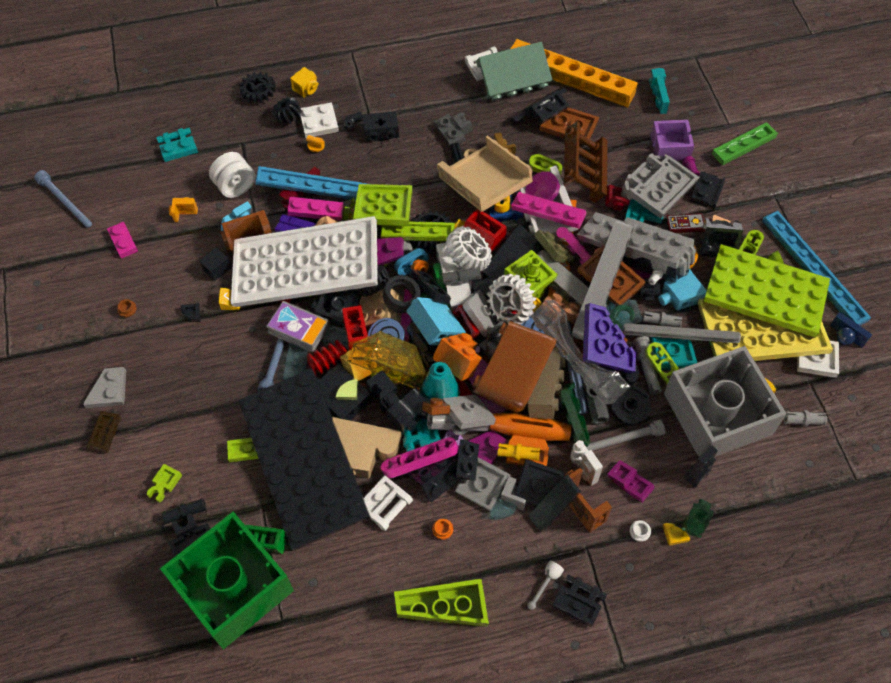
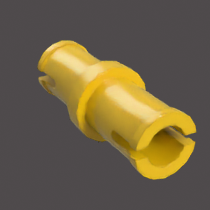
[498,443,540,461]

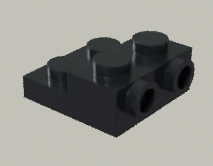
[310,290,362,327]

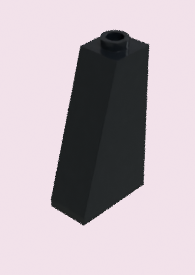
[483,224,545,279]

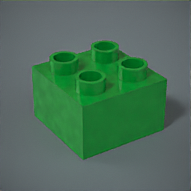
[160,511,294,650]

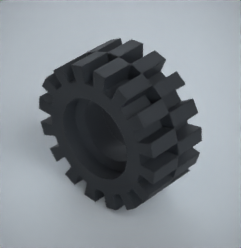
[358,266,390,297]

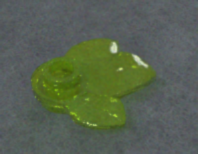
[342,198,355,221]

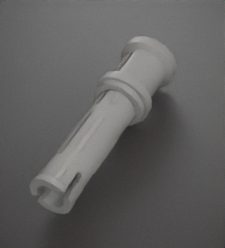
[632,336,662,395]

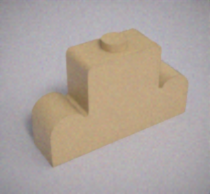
[332,417,402,479]

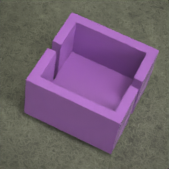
[651,120,694,161]

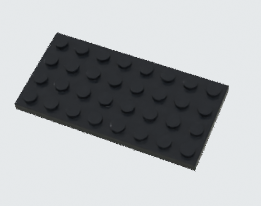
[238,368,371,551]

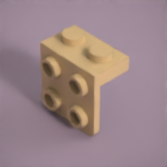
[359,289,403,328]

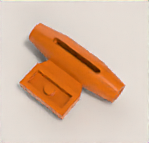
[489,413,571,466]

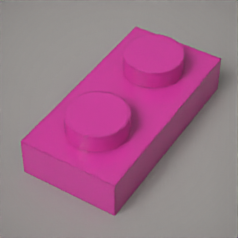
[107,222,138,259]

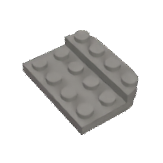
[621,153,699,219]

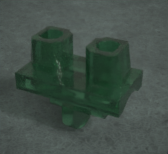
[681,499,714,538]

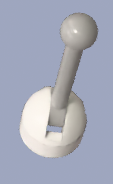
[527,560,564,610]

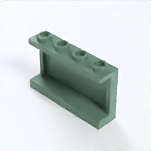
[476,42,552,101]

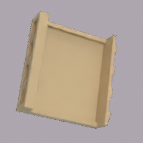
[437,136,532,212]

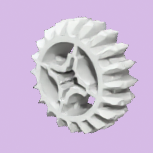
[445,226,492,272]
[486,274,537,325]

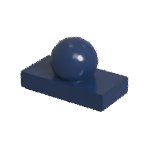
[830,312,872,348]

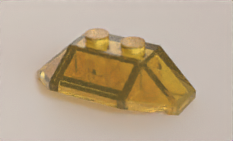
[347,331,427,390]

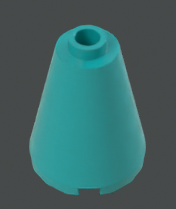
[420,362,460,399]

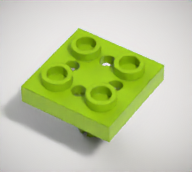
[504,250,558,296]

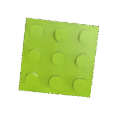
[353,184,412,226]

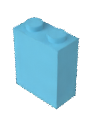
[407,297,466,345]

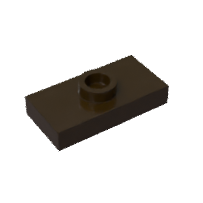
[87,411,121,453]

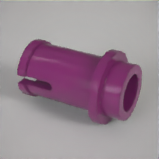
[682,156,700,176]

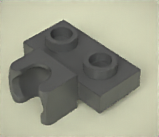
[434,112,473,147]

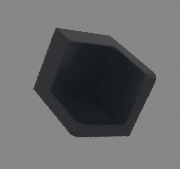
[199,248,231,281]

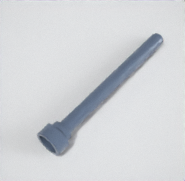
[34,170,92,228]
[257,338,285,391]

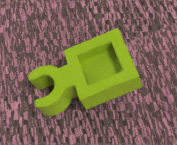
[147,464,182,503]

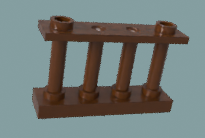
[563,121,608,203]

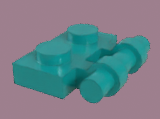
[156,127,198,162]
[401,419,440,452]

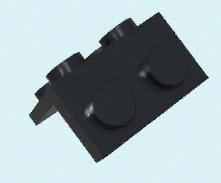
[406,452,458,502]

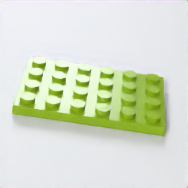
[704,244,830,338]

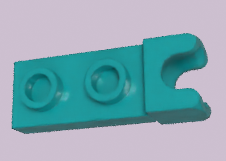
[649,68,670,114]

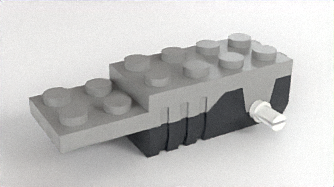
[577,212,696,285]

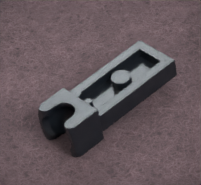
[684,445,718,487]

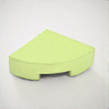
[336,379,358,400]

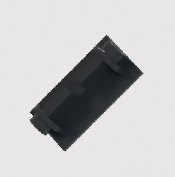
[456,439,479,484]

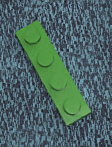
[712,122,778,166]

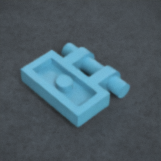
[220,201,252,231]

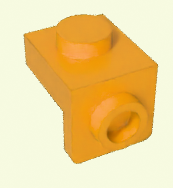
[169,197,198,222]

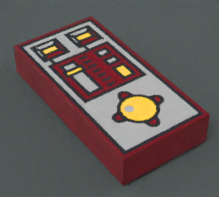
[666,213,704,233]

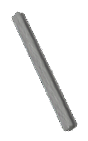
[623,323,741,343]

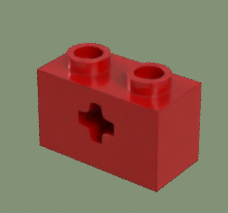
[342,305,368,351]

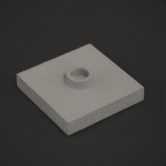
[463,289,499,337]
[442,394,496,429]
[454,457,511,512]

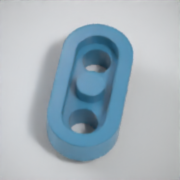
[394,248,429,276]

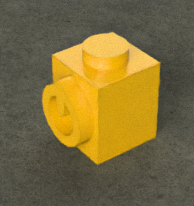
[290,67,319,98]

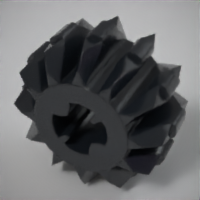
[272,96,302,126]

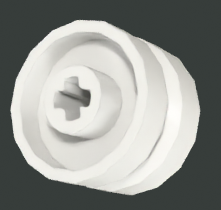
[209,152,255,198]

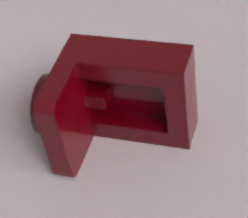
[605,184,630,210]

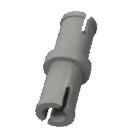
[642,310,682,327]
[783,410,827,426]

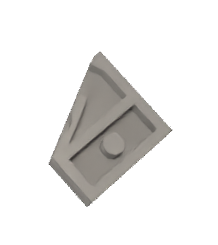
[84,367,126,408]

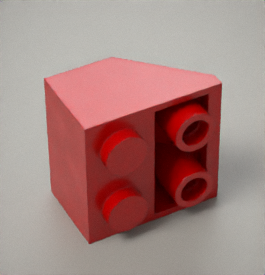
[464,209,507,254]

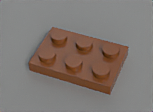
[539,107,599,145]
[577,246,645,308]

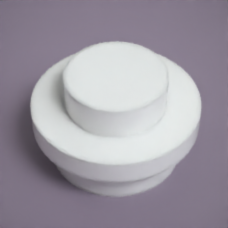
[630,520,651,542]

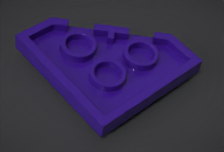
[583,303,636,373]

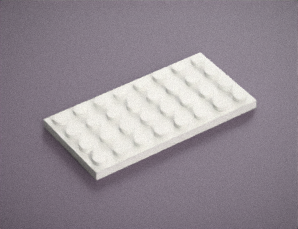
[231,216,378,307]

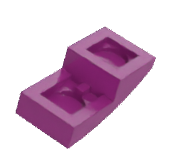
[607,460,654,503]

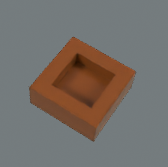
[422,398,450,415]

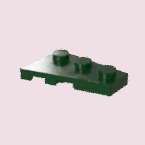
[559,382,591,447]

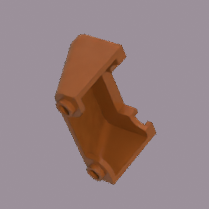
[472,321,556,413]

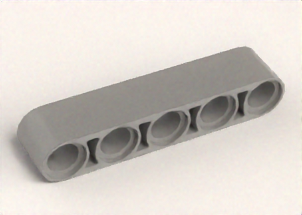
[537,250,607,312]

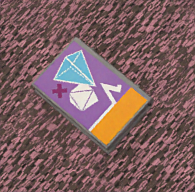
[266,301,330,352]

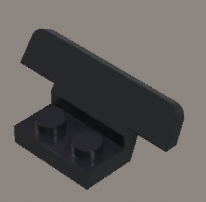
[510,88,569,124]

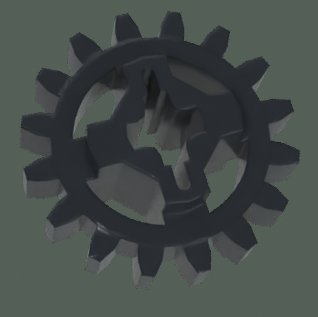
[239,71,276,104]

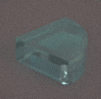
[489,498,517,520]

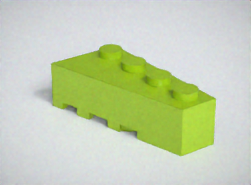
[394,579,489,627]

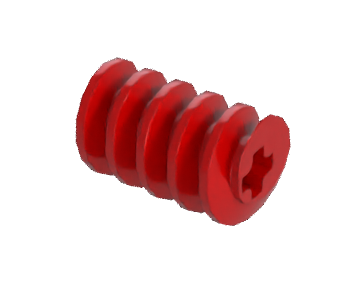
[307,340,347,375]

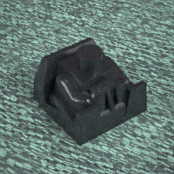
[697,218,744,257]

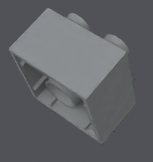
[664,346,786,457]

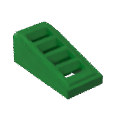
[245,524,287,554]

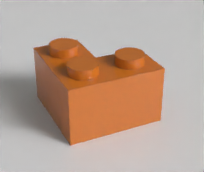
[433,333,482,381]

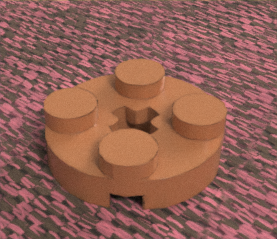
[542,293,580,324]

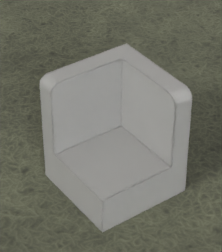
[500,477,526,510]

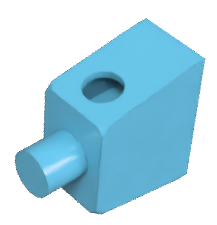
[658,269,707,310]

